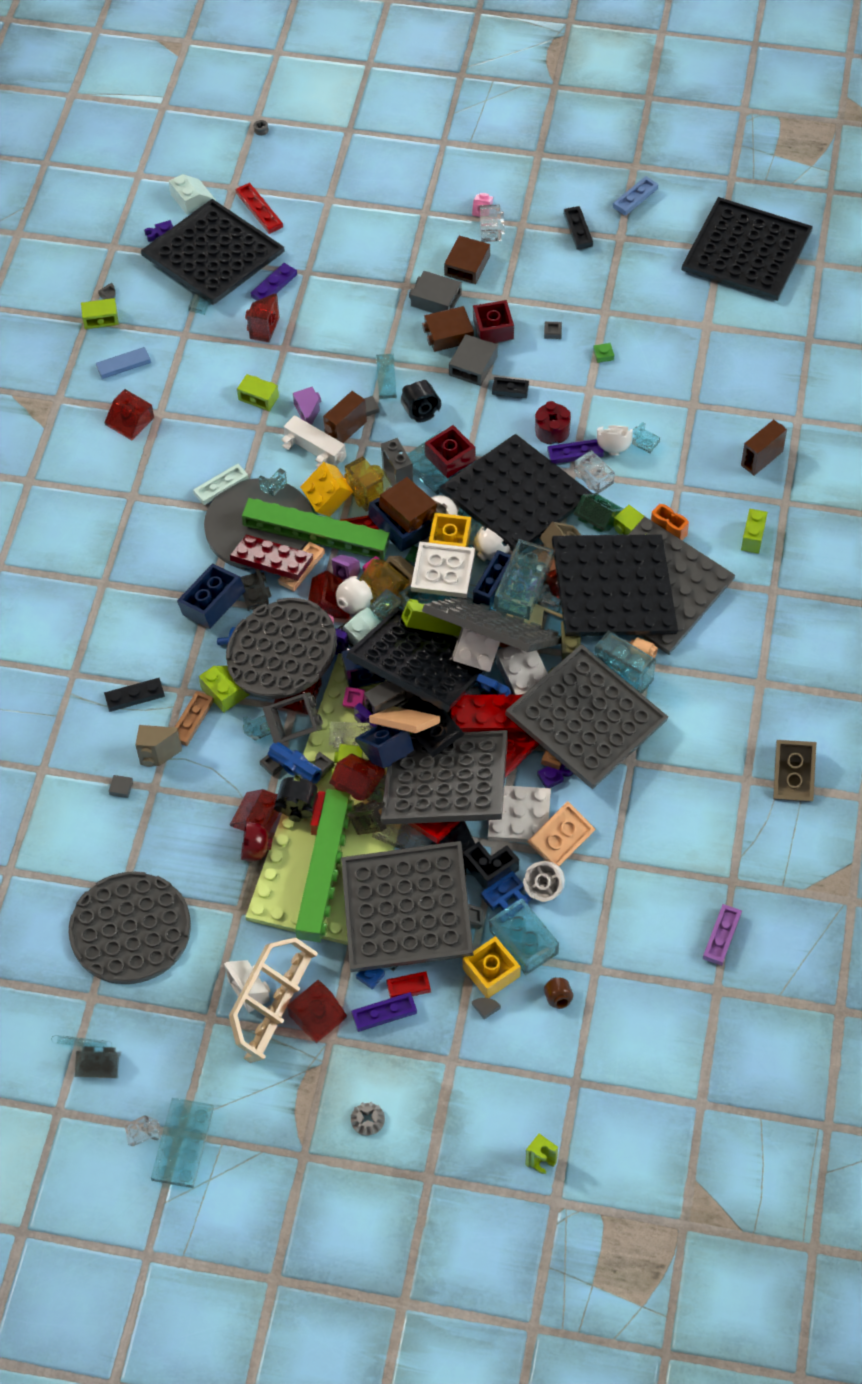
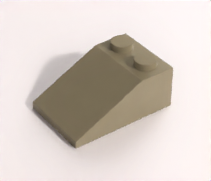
[773,740,817,801]

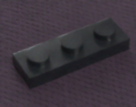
[563,206,593,250]
[104,677,165,712]

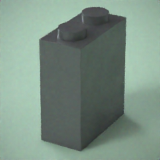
[409,271,462,313]
[449,335,498,386]

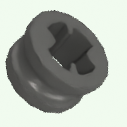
[253,120,269,136]

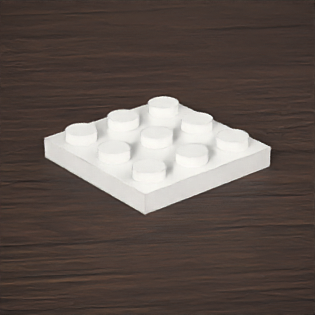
[411,542,475,598]
[488,786,551,843]

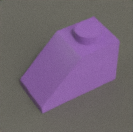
[293,387,321,425]
[332,555,360,584]

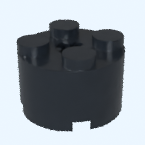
[401,380,441,422]
[274,777,318,822]

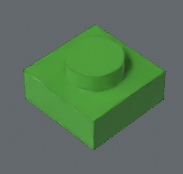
[593,343,614,363]

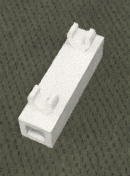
[282,415,346,468]

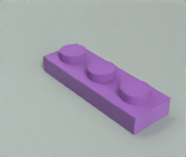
[703,904,742,966]

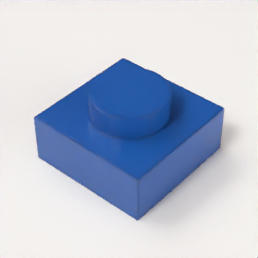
[356,968,385,990]

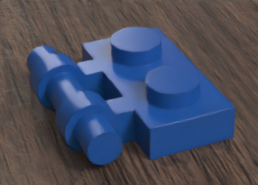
[476,674,513,696]
[480,871,533,921]

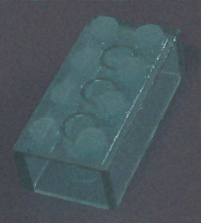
[493,539,554,620]

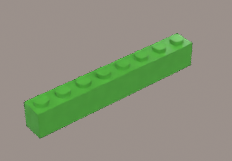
[242,498,390,560]
[295,789,354,943]

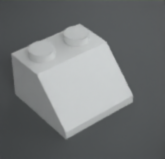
[224,960,271,1013]

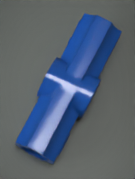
[267,742,323,784]

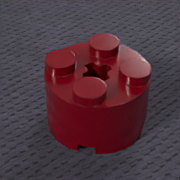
[535,401,571,444]

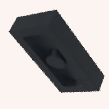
[492,377,529,399]

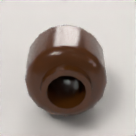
[544,977,573,1009]

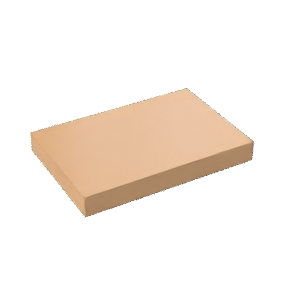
[369,706,440,733]
[527,801,596,866]

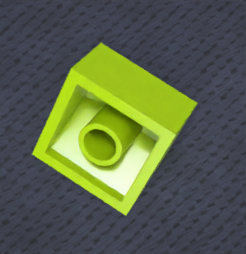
[198,666,250,713]

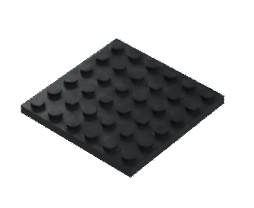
[681,197,813,301]
[141,199,285,305]
[439,434,593,554]
[552,534,678,636]
[346,607,496,712]

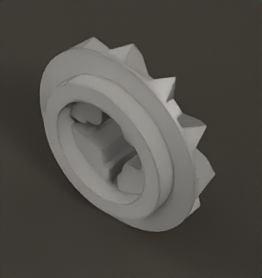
[351,1102,385,1135]

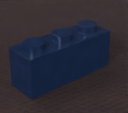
[473,550,514,609]

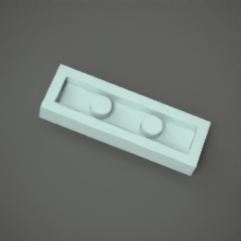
[193,464,249,505]

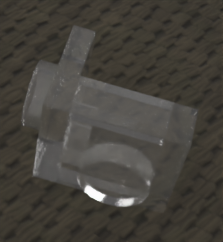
[125,1115,161,1146]

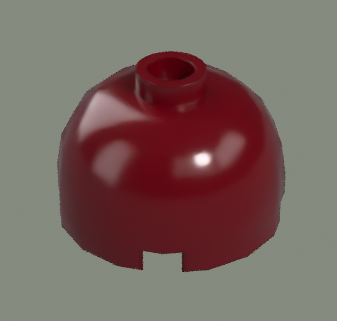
[241,822,272,862]

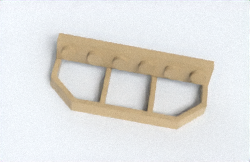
[229,937,318,1063]

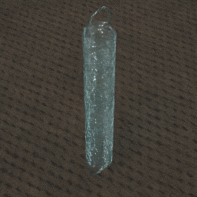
[51,1035,112,1049]

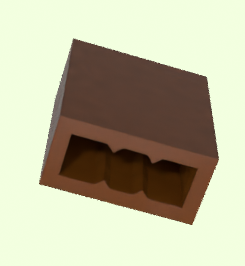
[444,235,490,284]
[422,306,474,352]
[323,391,367,443]
[741,419,787,476]
[379,477,437,533]

